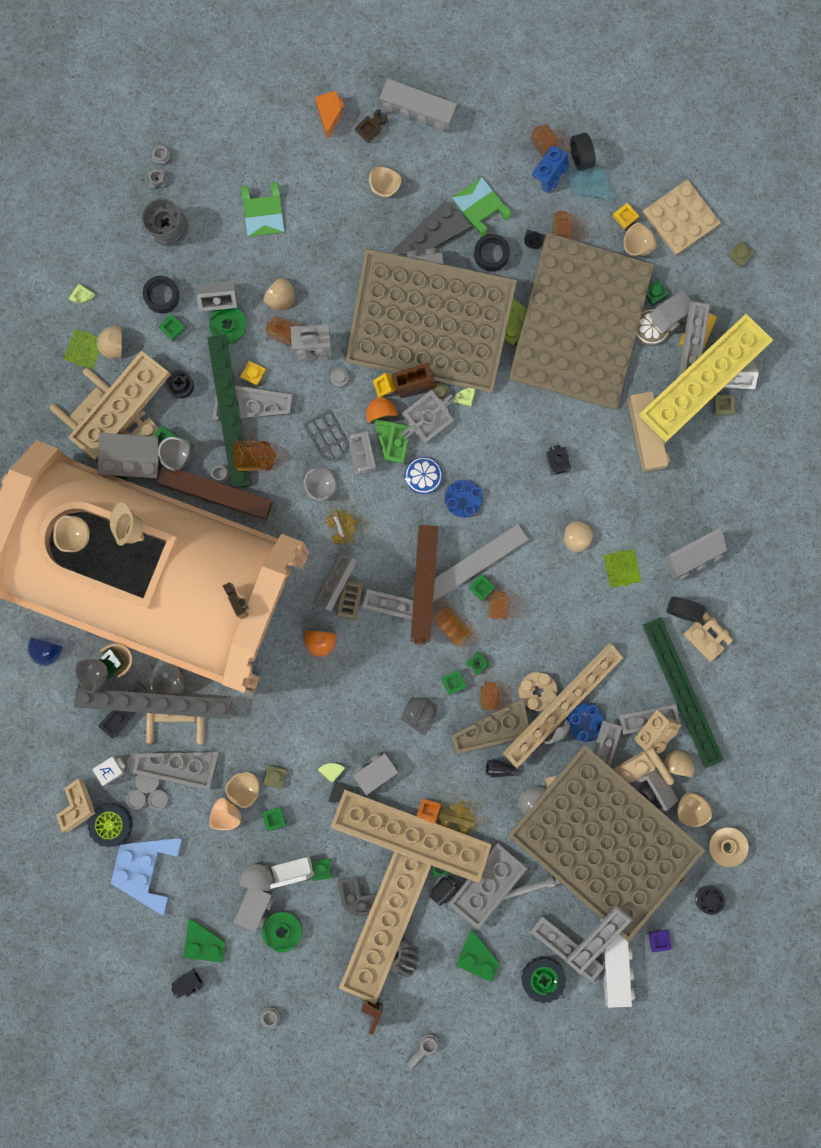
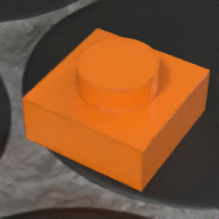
[417,799,441,823]

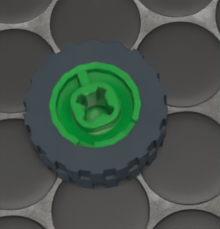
[521,956,566,1003]

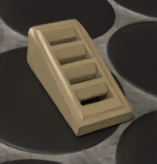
[337,580,363,620]

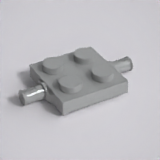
[401,390,455,444]

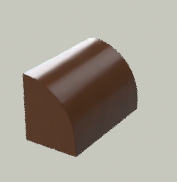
[392,362,437,398]

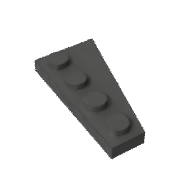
[392,201,472,255]

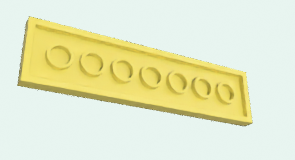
[639,314,773,442]

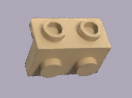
[635,710,682,755]

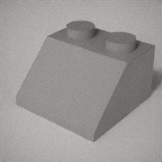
[630,768,679,812]

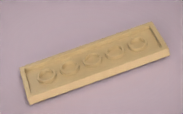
[68,351,171,461]

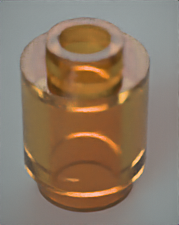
[480,682,500,710]

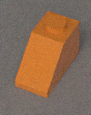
[315,91,344,138]

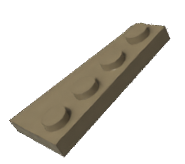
[451,698,529,754]

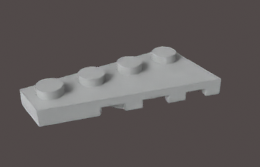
[212,386,293,421]
[132,752,218,790]

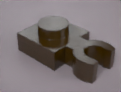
[355,109,388,143]
[223,582,249,619]

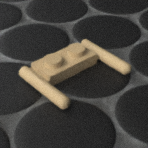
[50,368,110,430]
[146,713,205,745]
[613,747,674,785]

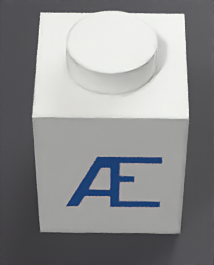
[92,756,126,786]

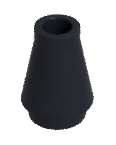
[486,758,515,778]

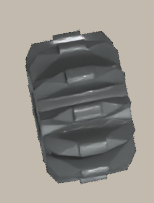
[391,941,420,977]

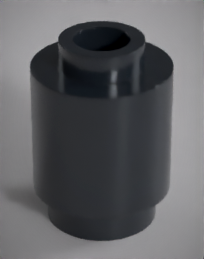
[429,876,458,906]

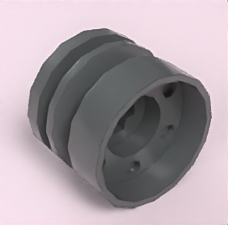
[141,198,188,247]

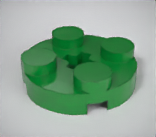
[209,308,247,344]
[262,911,302,952]

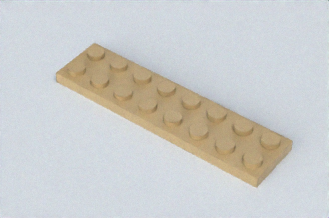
[330,790,492,883]
[339,852,431,1004]

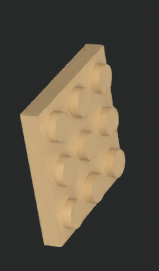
[642,179,721,256]

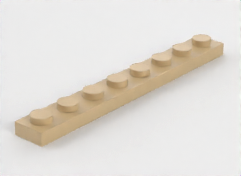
[503,643,623,768]

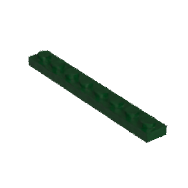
[207,334,251,488]
[642,617,724,768]

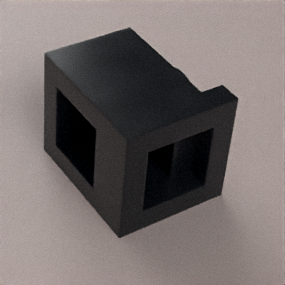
[546,445,571,476]
[171,968,205,998]

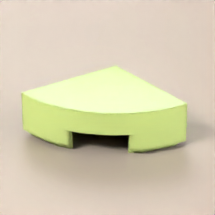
[68,284,95,303]
[453,388,476,406]
[318,763,345,782]

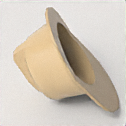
[110,502,144,546]

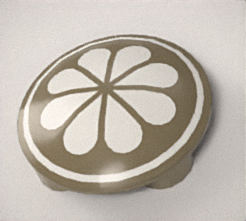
[636,309,670,346]

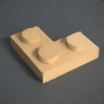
[56,778,95,833]

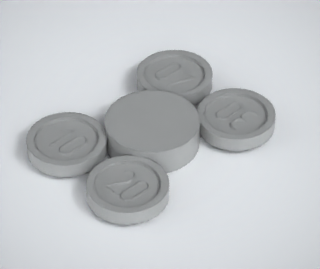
[126,753,168,810]

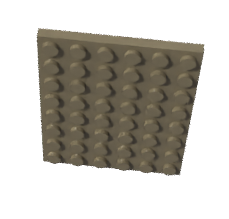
[508,233,654,410]
[345,248,517,393]
[507,745,705,942]

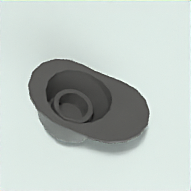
[401,697,437,736]

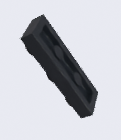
[98,682,151,739]

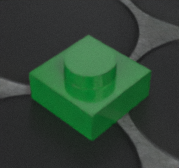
[646,279,668,305]
[158,314,186,342]
[468,574,495,601]
[441,670,466,695]
[262,806,287,832]
[311,858,332,881]

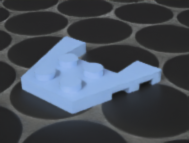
[111,838,183,915]

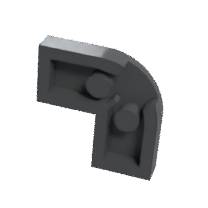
[338,876,377,917]

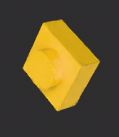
[612,203,639,230]
[240,361,266,387]
[373,373,395,398]

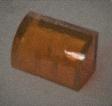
[232,441,276,471]
[432,604,474,648]

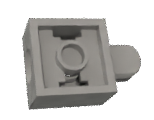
[291,324,332,362]

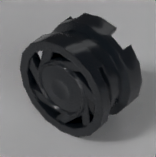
[166,370,194,399]
[695,885,725,915]

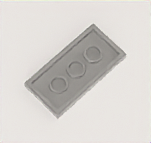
[448,842,528,930]

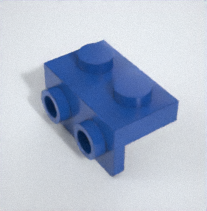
[532,146,570,194]

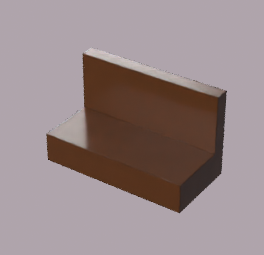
[361,999,383,1035]

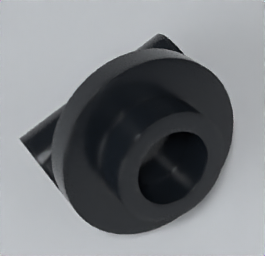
[524,230,545,249]

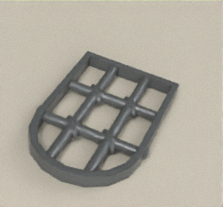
[303,410,347,461]

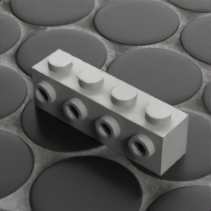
[379,78,457,132]

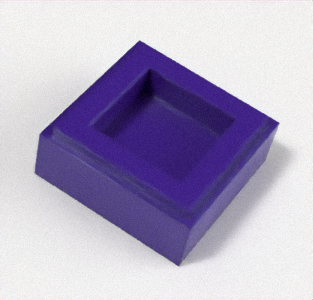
[648,929,672,953]

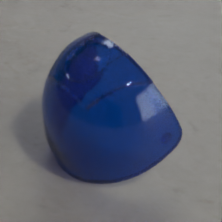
[27,637,62,666]

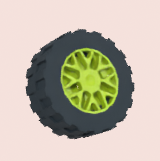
[87,803,133,847]

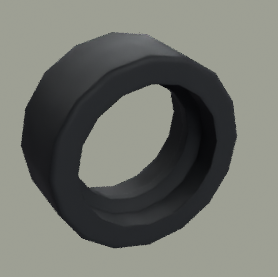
[570,132,596,171]
[474,234,510,272]
[142,275,180,314]
[666,597,706,623]

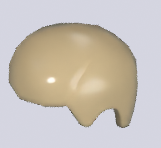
[563,521,593,552]

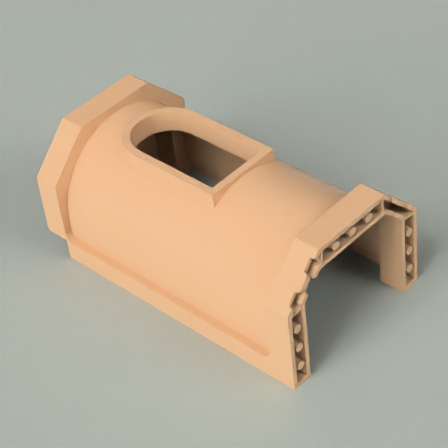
[0,440,309,695]

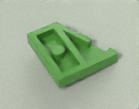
[375,419,409,464]

